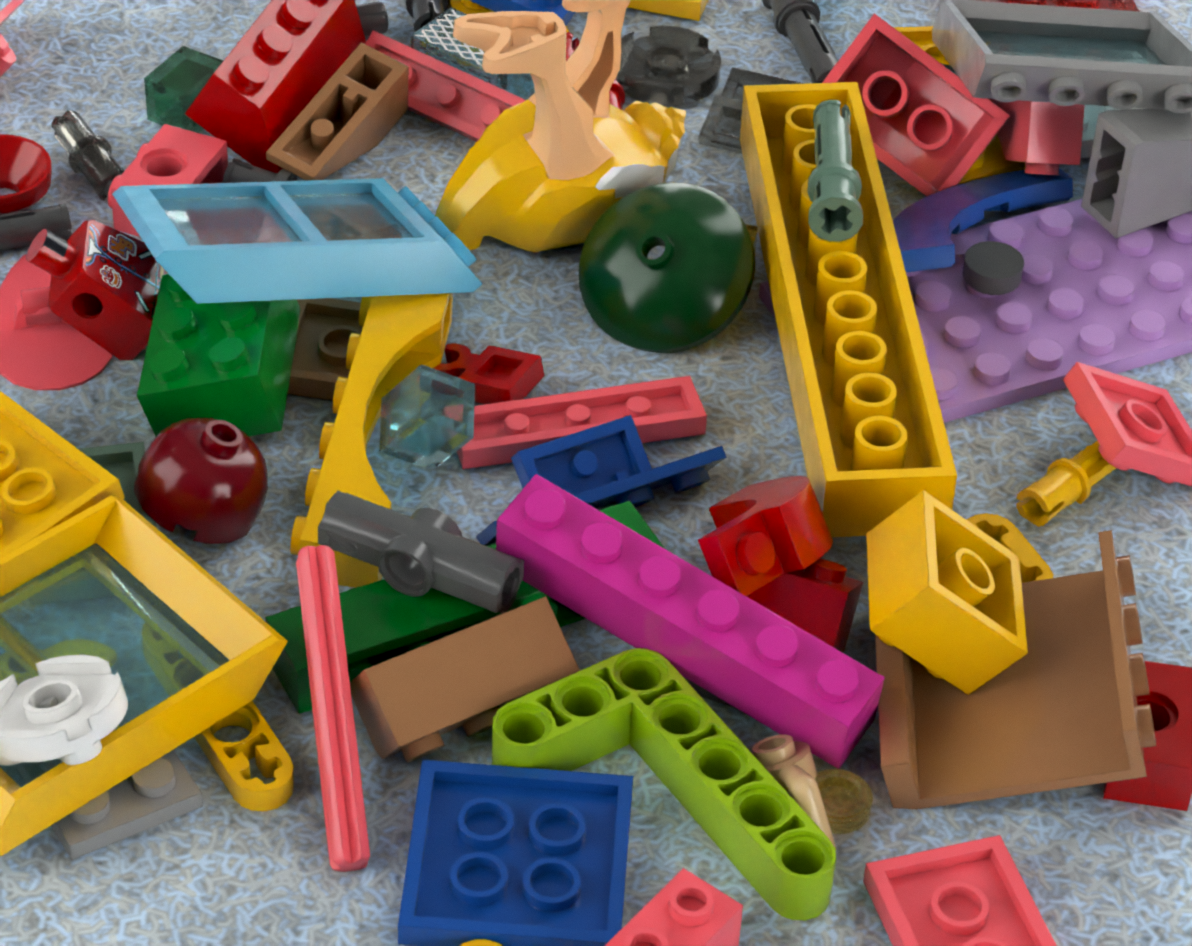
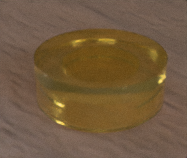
[815,769,873,834]

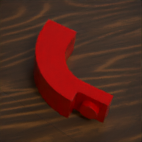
[698,476,833,596]

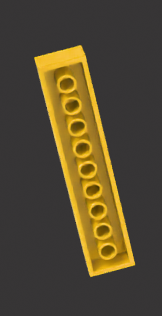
[740,82,957,537]

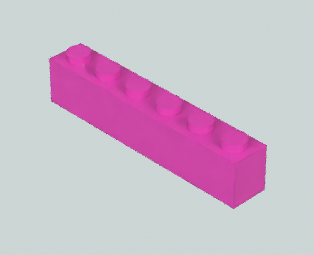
[496,474,885,769]

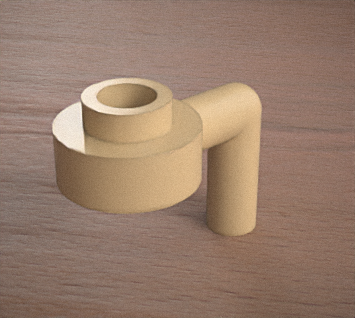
[752,734,836,849]

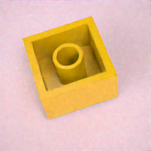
[866,490,1028,695]

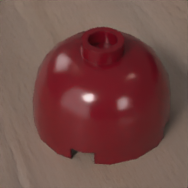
[134,418,268,544]

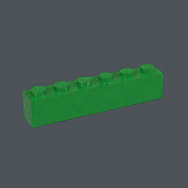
[265,501,665,714]

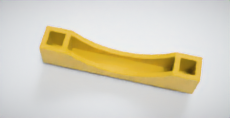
[290,293,453,587]

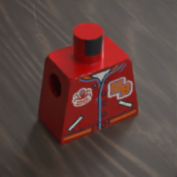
[26,220,168,360]

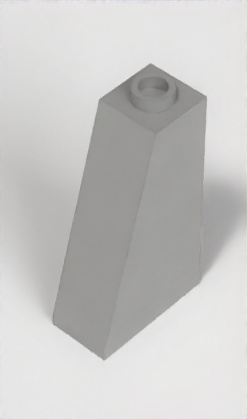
[1081,109,1192,238]

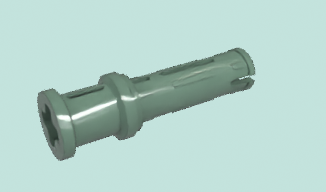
[807,100,863,242]

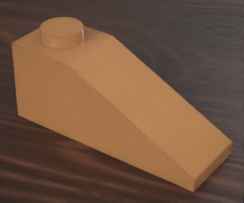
[266,42,409,181]

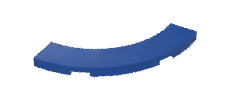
[893,168,1073,273]

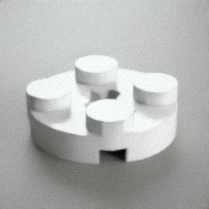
[0,655,128,766]

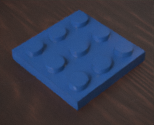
[398,760,633,946]

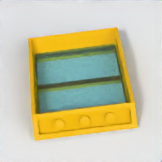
[0,495,288,857]

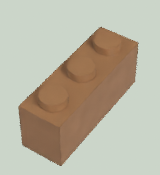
[350,596,580,763]

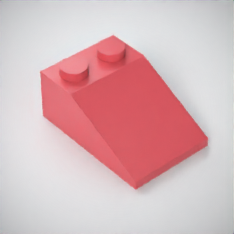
[822,13,1010,196]

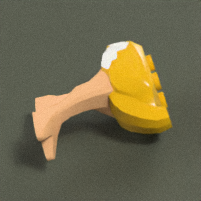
[435,0,686,253]

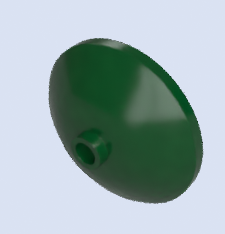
[578,182,755,353]

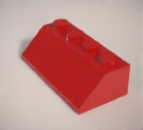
[185,0,366,173]

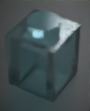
[379,364,475,467]

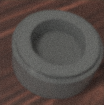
[962,241,1024,295]

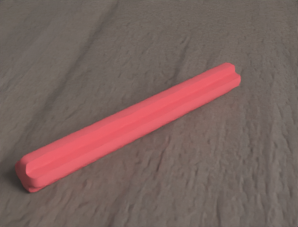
[296,545,370,872]

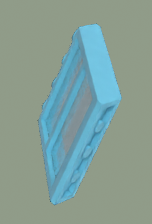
[112,178,482,304]

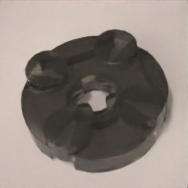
[616,26,721,109]

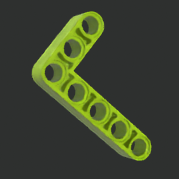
[492,648,836,921]

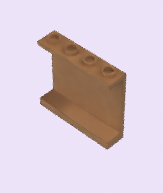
[875,530,1156,809]

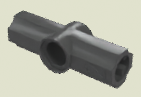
[318,491,524,614]

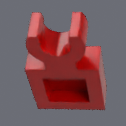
[428,343,545,404]

